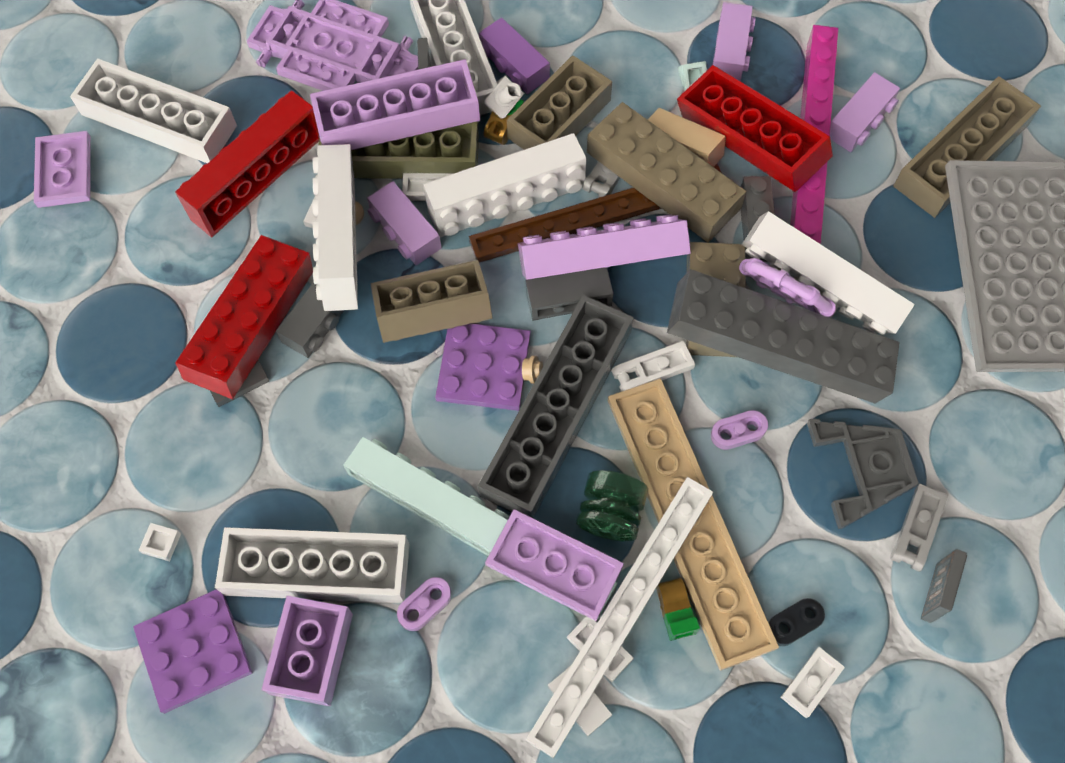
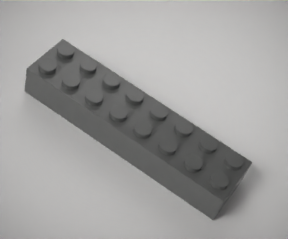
[667,269,900,404]
[478,295,634,519]

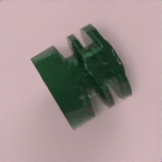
[576,470,649,541]

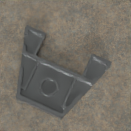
[807,418,919,529]

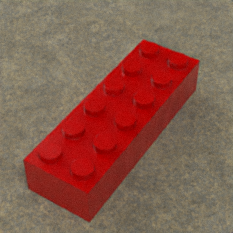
[677,65,833,192]
[175,90,320,238]
[175,235,313,400]

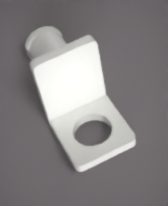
[484,76,524,119]

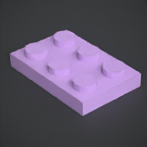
[34,131,91,208]

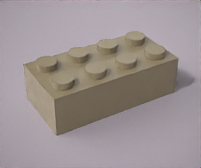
[507,55,612,150]
[686,242,746,357]
[370,260,493,343]

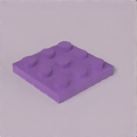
[435,324,531,411]
[133,589,253,714]

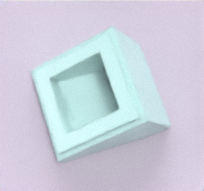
[678,61,707,91]

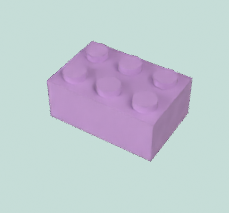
[261,596,353,706]

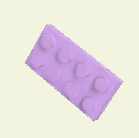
[485,510,624,621]

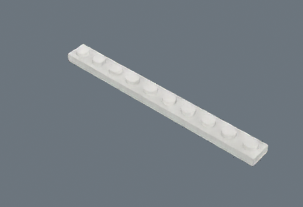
[526,477,713,759]

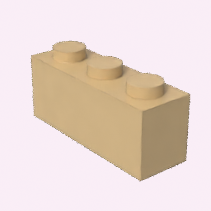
[648,108,725,167]

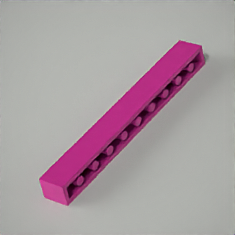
[790,25,838,244]

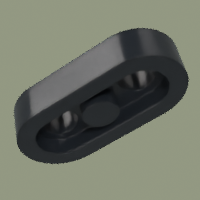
[768,598,825,646]

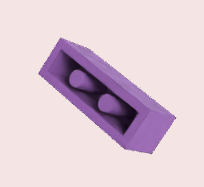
[479,17,550,94]

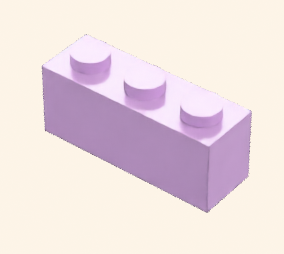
[713,2,756,81]
[830,72,900,152]
[367,181,442,265]

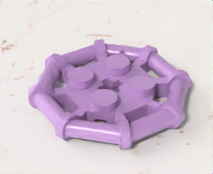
[739,258,836,317]

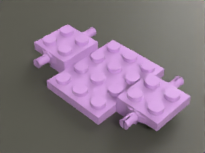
[247,0,418,91]

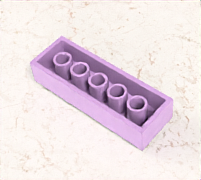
[310,59,480,150]
[518,214,691,280]

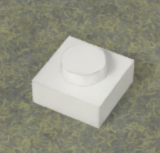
[139,523,181,561]

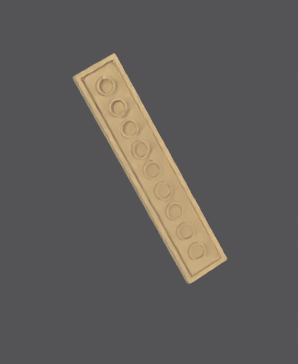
[607,378,779,671]

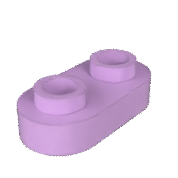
[711,410,768,450]
[397,577,451,631]

